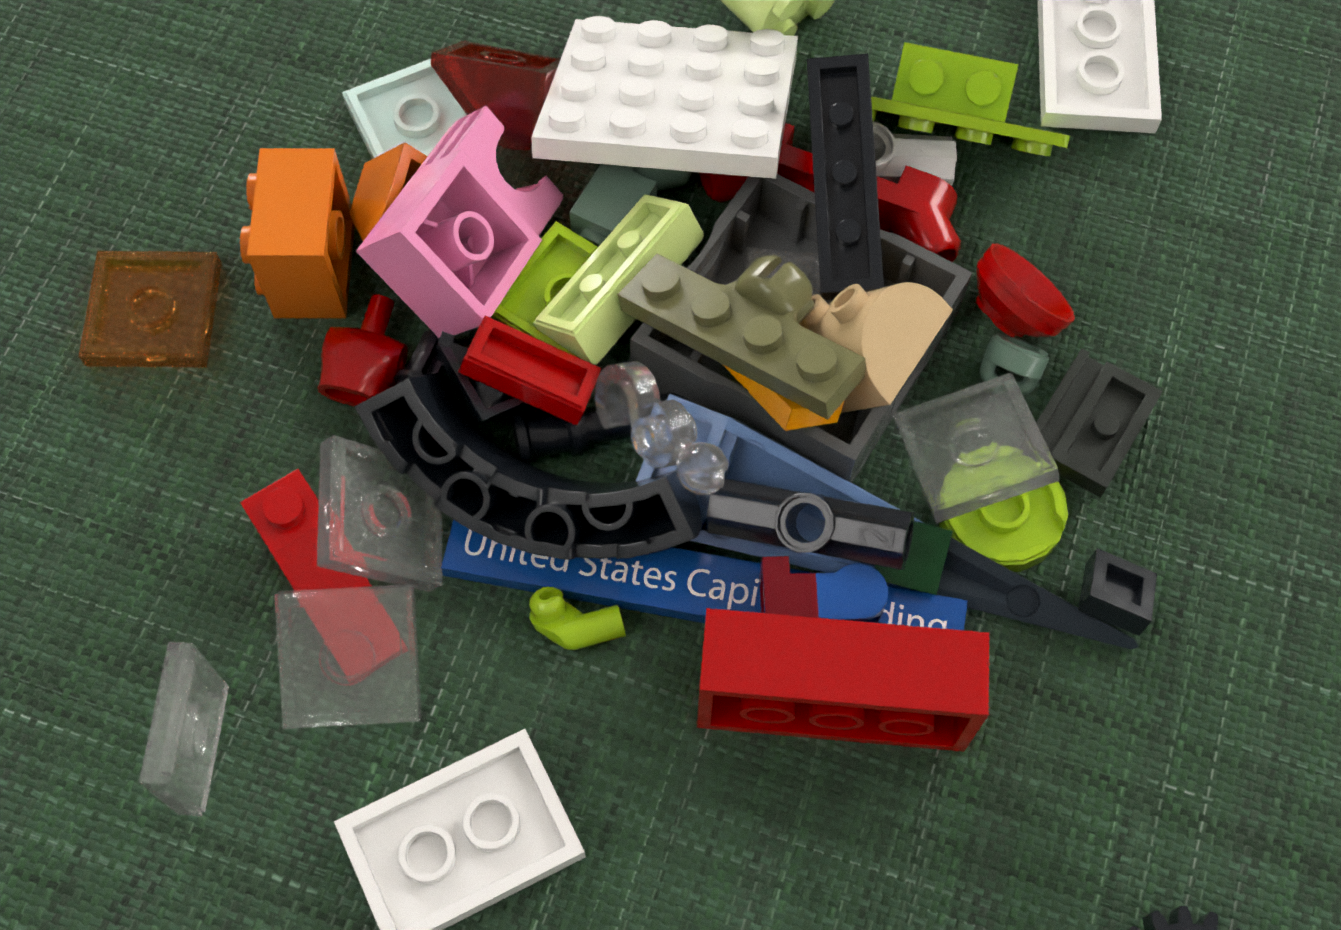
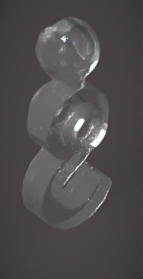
[595,361,729,495]

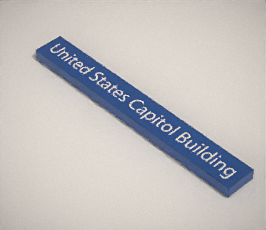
[441,520,968,630]

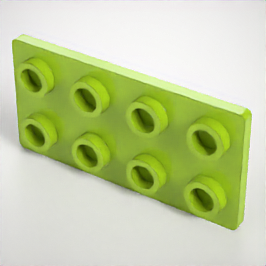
[871,42,1070,157]

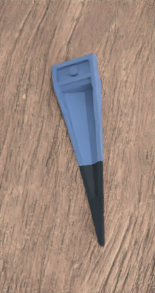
[636,394,1139,649]

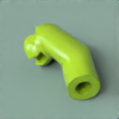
[529,587,626,650]

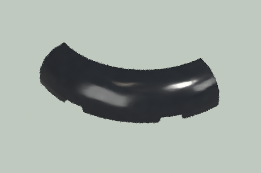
[354,373,702,559]

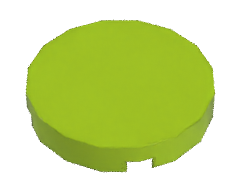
[937,448,1068,572]

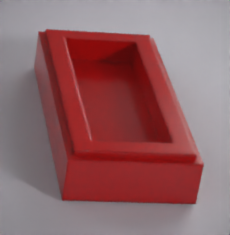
[458,315,602,425]

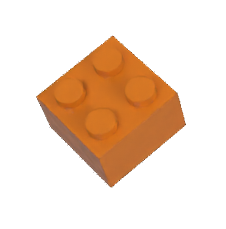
[240,148,355,319]

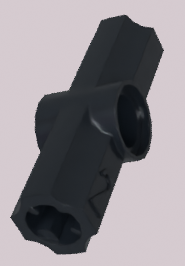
[706,477,915,570]

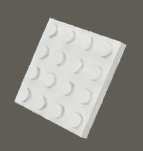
[531,16,798,179]

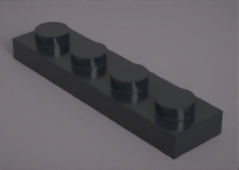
[807,53,884,300]

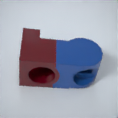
[759,556,888,623]

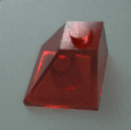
[430,41,561,150]

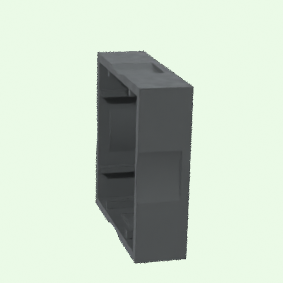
[630,174,972,483]

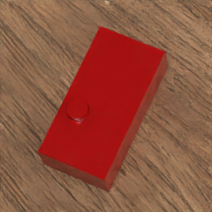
[697,608,989,752]

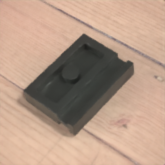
[1020,348,1163,498]

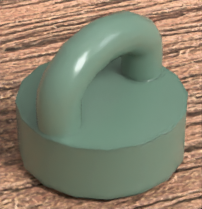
[979,333,1050,398]

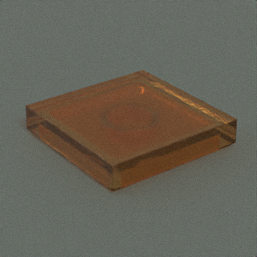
[79,251,222,368]

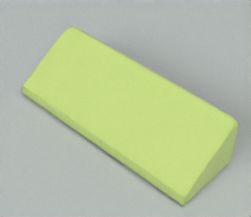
[533,194,704,365]

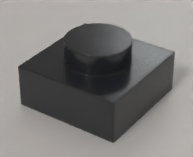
[1078,548,1157,636]

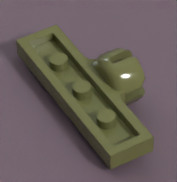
[617,254,866,420]

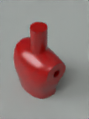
[318,295,408,406]

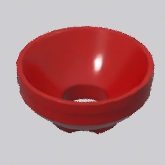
[976,243,1075,338]

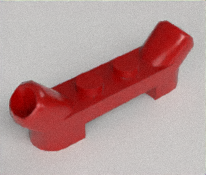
[699,123,961,262]

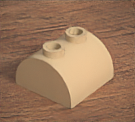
[799,282,953,413]

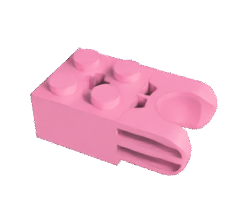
[356,106,563,338]

